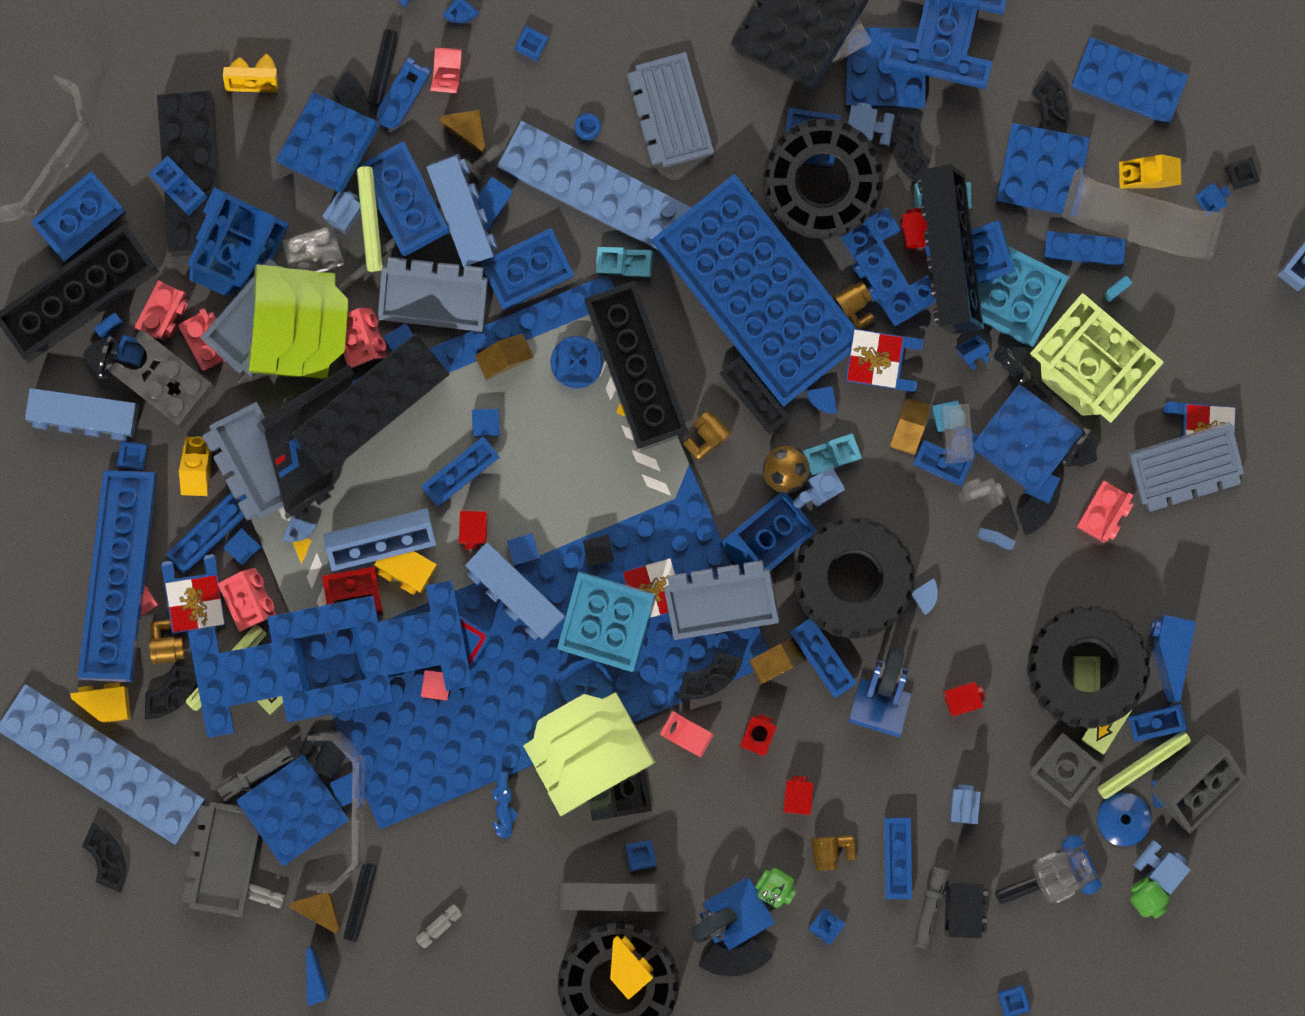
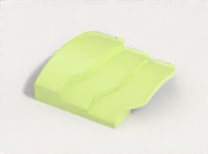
[1030,293,1164,423]
[523,692,656,816]

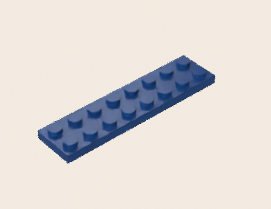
[77,471,158,682]

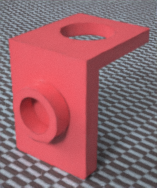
[430,47,462,93]
[660,711,714,757]

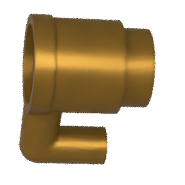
[832,282,876,330]
[683,410,732,460]
[149,619,185,665]
[811,835,857,871]

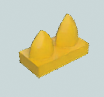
[223,54,279,93]

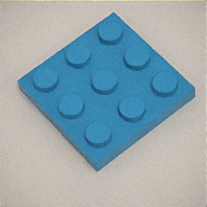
[979,247,1069,348]
[557,571,656,672]

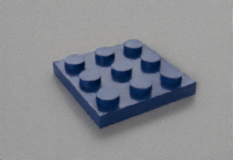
[846,27,926,108]
[275,92,380,194]
[996,123,1090,217]
[971,384,1083,495]
[236,755,349,867]

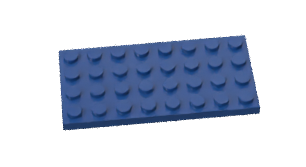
[651,174,856,407]

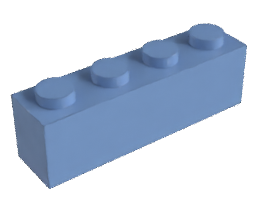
[427,154,498,267]
[25,388,139,441]
[323,508,436,571]
[465,543,565,640]

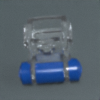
[1032,835,1103,904]

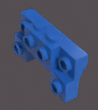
[840,208,936,328]

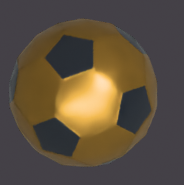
[763,446,810,493]

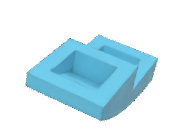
[596,247,654,278]
[802,433,862,478]

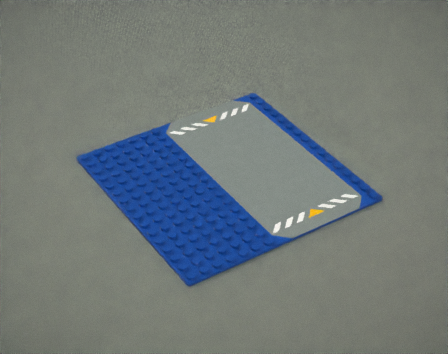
[232,275,768,828]

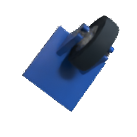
[848,648,912,738]
[690,877,775,950]

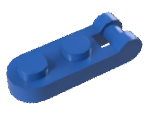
[377,56,432,129]

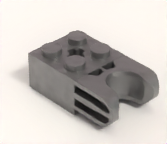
[109,330,215,429]

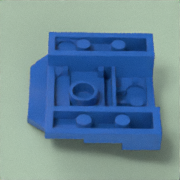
[187,187,290,296]

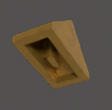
[439,110,486,155]
[475,333,534,380]
[890,397,930,455]
[749,638,806,684]
[289,891,341,933]

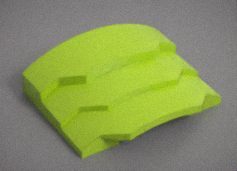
[247,265,348,379]

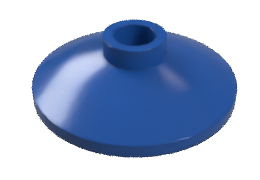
[1097,793,1151,846]

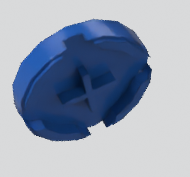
[550,336,603,389]
[560,659,613,703]

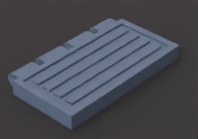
[627,52,714,168]
[378,257,488,332]
[199,259,279,376]
[202,402,284,521]
[1128,422,1244,512]
[664,560,780,640]

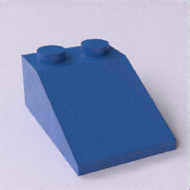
[719,492,818,573]
[1148,615,1196,703]

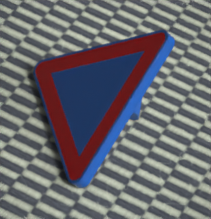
[459,616,490,670]

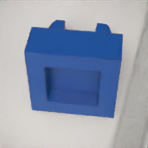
[1195,183,1232,218]
[955,334,991,370]
[808,908,846,945]

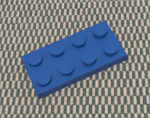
[1071,37,1189,125]
[358,141,450,256]

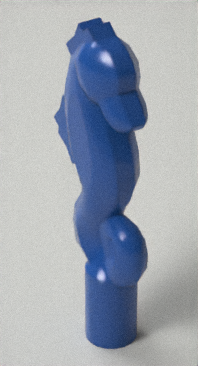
[492,771,518,839]

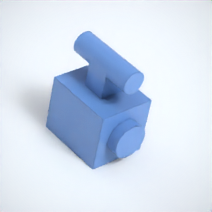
[848,103,895,147]
[322,190,361,235]
[793,467,845,508]
[948,784,981,824]
[1133,840,1191,895]

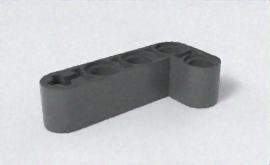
[558,882,668,912]

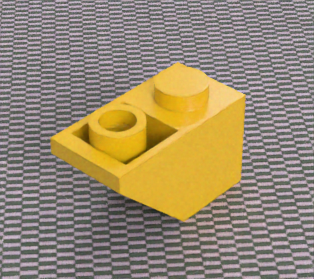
[1119,154,1181,189]
[179,436,212,496]
[374,551,438,595]
[70,682,132,722]
[610,935,654,1000]

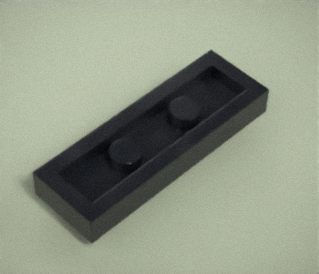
[719,356,790,435]

